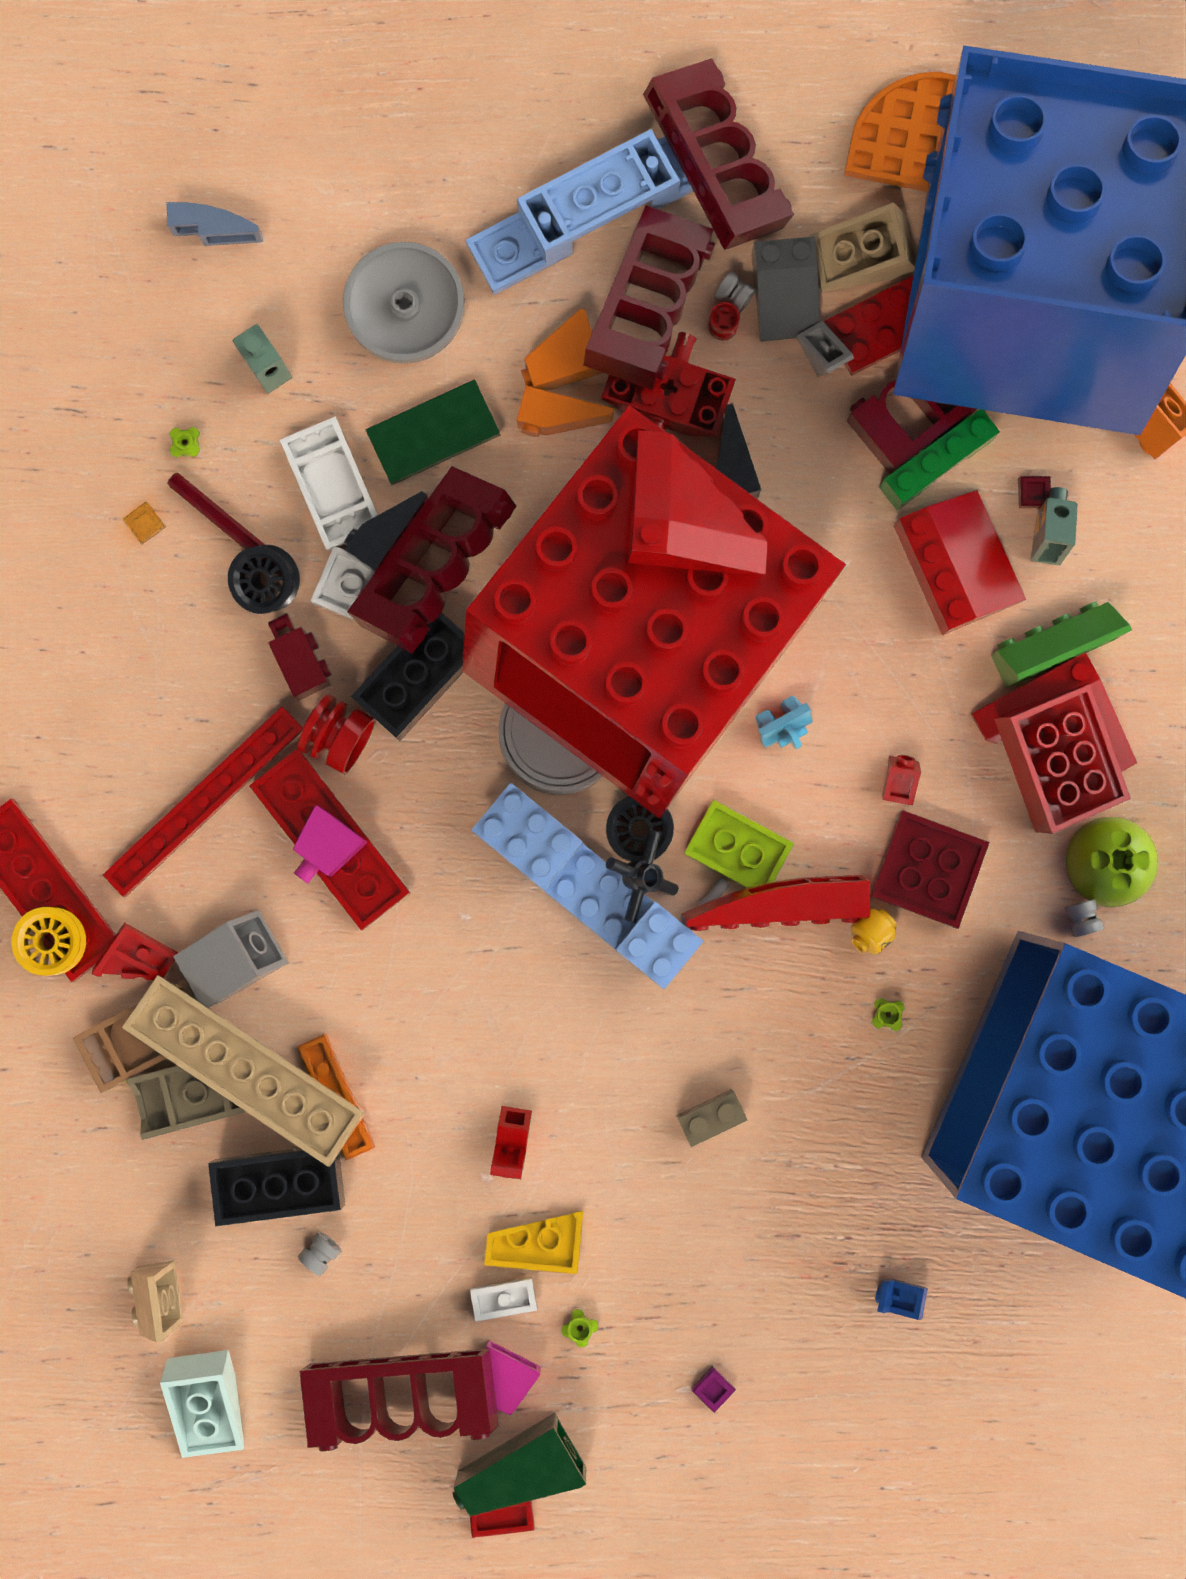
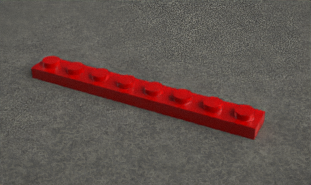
[102,706,303,897]

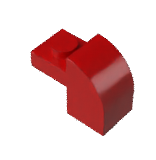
[490,1106,532,1180]

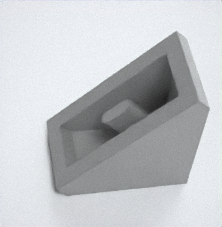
[797,321,854,377]

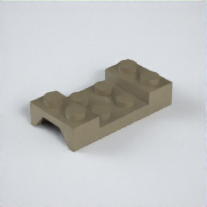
[127,1065,246,1140]

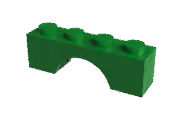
[879,409,1000,511]

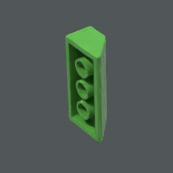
[991,601,1132,688]

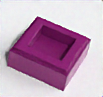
[691,1366,736,1413]

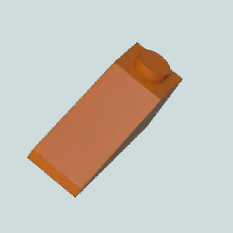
[516,386,614,437]

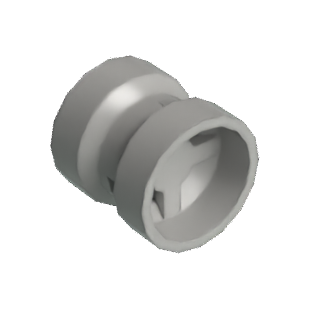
[715,271,756,313]
[1065,899,1104,937]
[298,1231,342,1276]

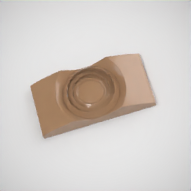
[73,979,195,1093]

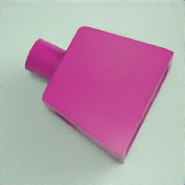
[293,805,367,884]
[485,1340,541,1415]

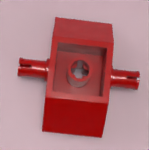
[601,332,736,437]

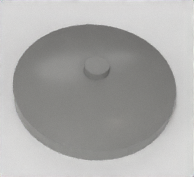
[343,242,465,364]

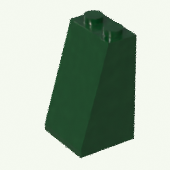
[452,1413,587,1516]

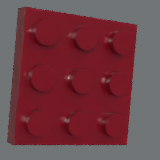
[870,810,990,929]

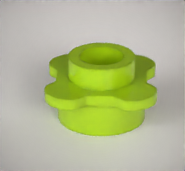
[169,427,200,458]
[872,998,905,1031]
[561,1309,598,1348]

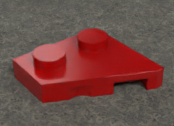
[92,922,178,980]

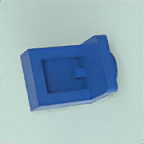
[875,1279,928,1320]

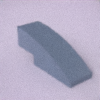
[166,202,263,246]

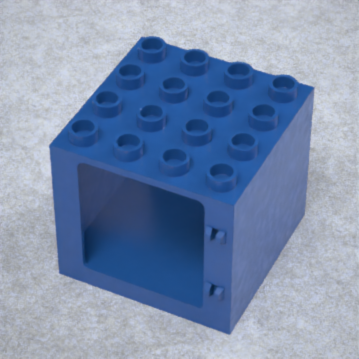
[893,45,1186,435]
[921,931,1186,1299]

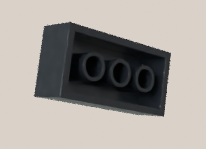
[351,612,464,741]
[208,1148,345,1227]

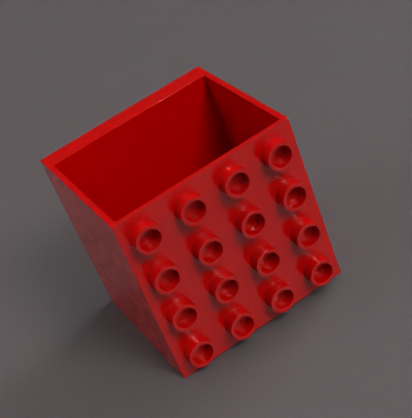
[462,405,846,818]

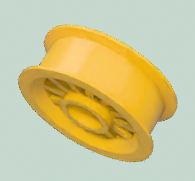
[11,907,86,976]

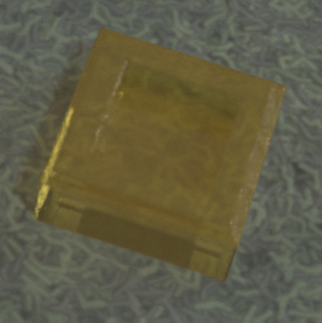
[122,501,166,545]

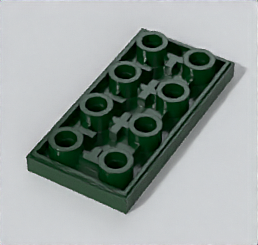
[365,379,501,486]

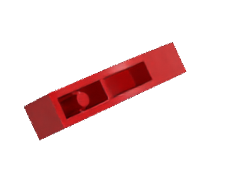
[681,875,870,931]

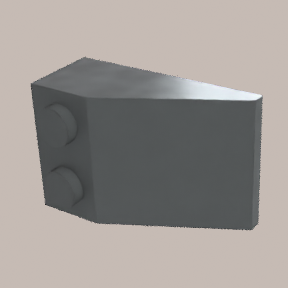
[751,236,820,342]

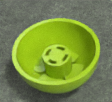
[1066,817,1158,907]

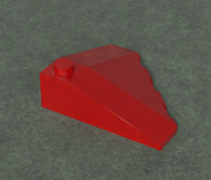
[628,430,767,576]
[971,652,1137,772]

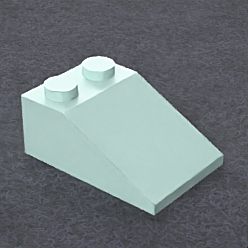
[160,1350,244,1458]

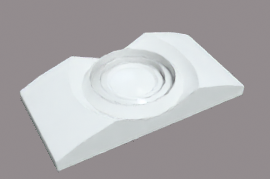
[280,416,378,551]

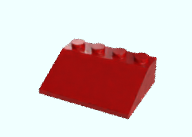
[894,490,1026,636]
[994,684,1131,834]

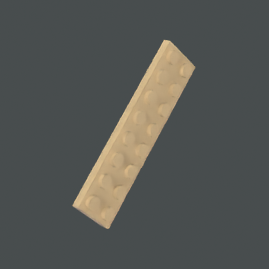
[122,975,365,1167]

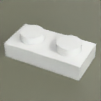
[470,1277,537,1322]

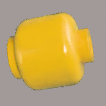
[851,909,897,955]

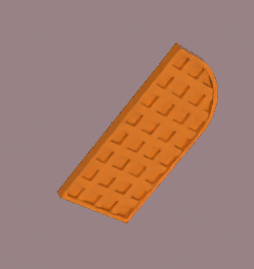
[844,72,956,192]

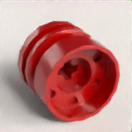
[297,693,376,775]

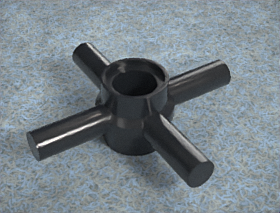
[606,830,679,923]

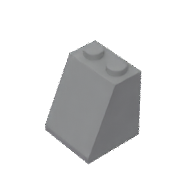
[173,910,289,1008]

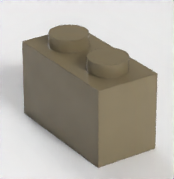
[676,1089,748,1147]

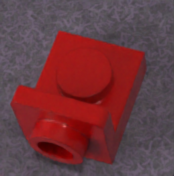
[882,754,921,806]

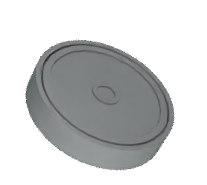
[499,704,603,795]

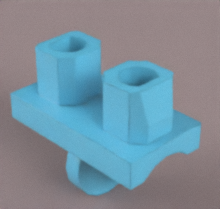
[755,695,813,750]

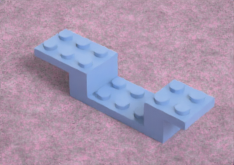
[465,129,693,295]
[471,783,704,989]

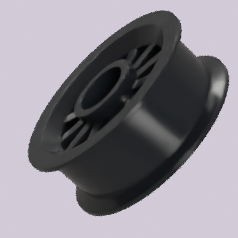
[228,545,300,614]
[606,796,674,862]

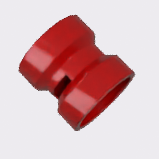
[708,302,740,341]

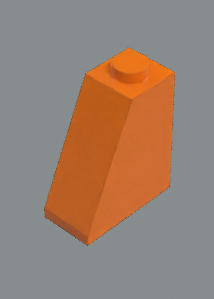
[521,308,603,391]

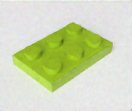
[684,800,794,888]

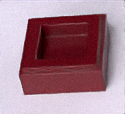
[1018,476,1051,508]

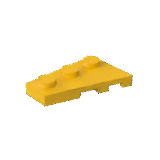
[484,1211,583,1274]

